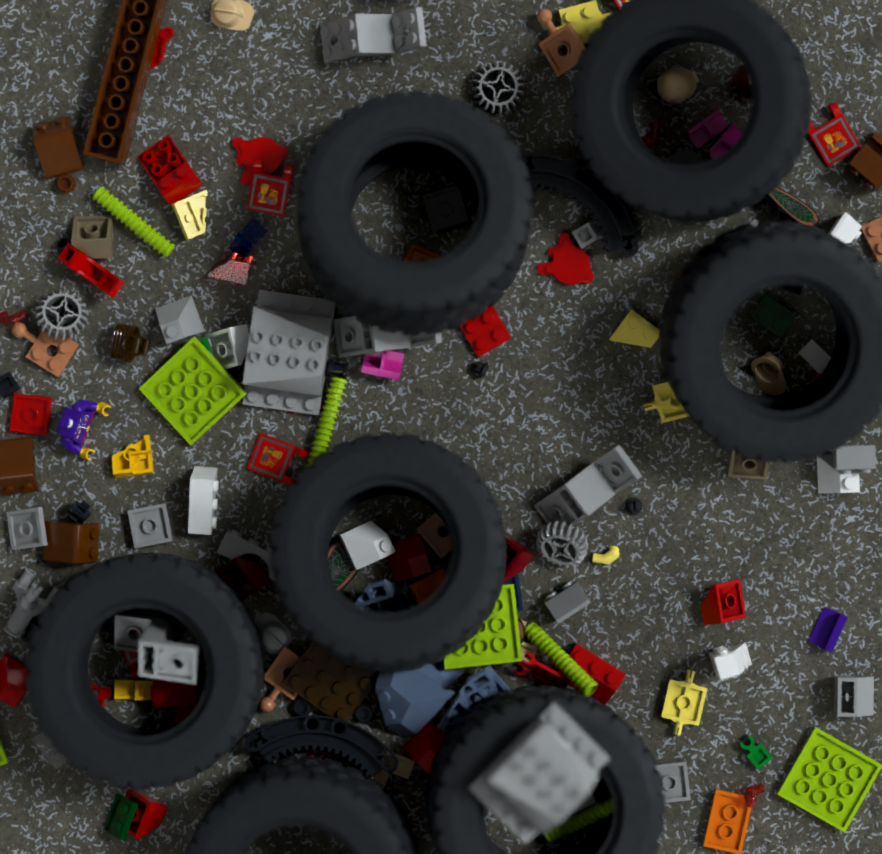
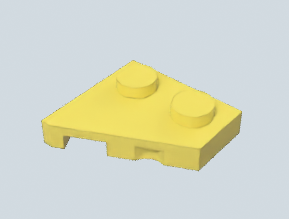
[172,190,208,240]
[609,309,659,348]

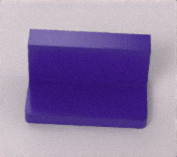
[809,607,848,652]

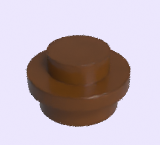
[56,174,76,194]

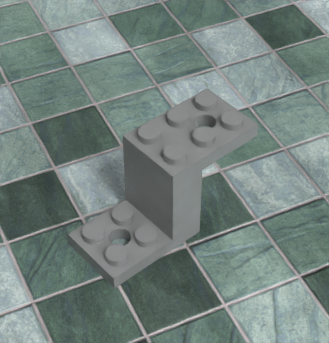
[320,7,426,63]
[333,316,442,358]
[534,445,642,526]
[114,612,199,684]

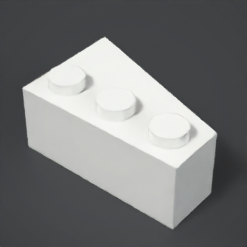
[188,466,219,535]
[709,642,752,680]

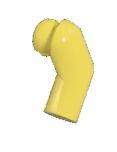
[592,546,620,565]

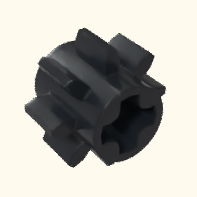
[67,500,91,523]

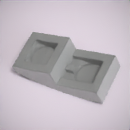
[572,221,604,249]

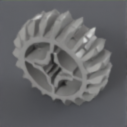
[472,61,525,114]
[35,289,88,341]
[536,520,589,568]

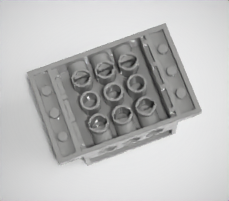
[242,290,336,416]
[469,701,610,844]

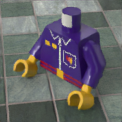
[56,399,111,460]

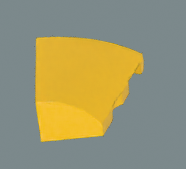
[112,435,154,478]

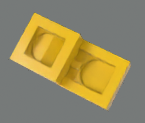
[113,679,153,700]

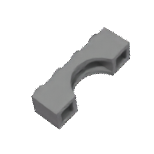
[217,529,275,580]

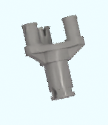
[4,568,60,638]

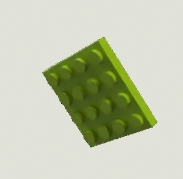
[139,336,247,446]
[444,584,522,670]
[777,726,882,833]

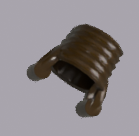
[109,323,150,363]

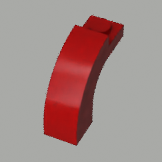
[58,242,124,298]

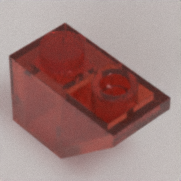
[208,253,253,285]

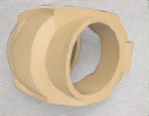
[657,67,699,104]

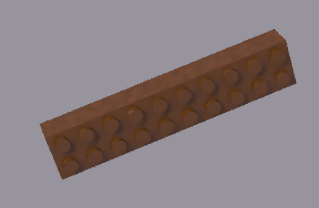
[83,0,167,166]

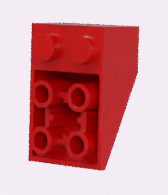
[137,135,203,207]

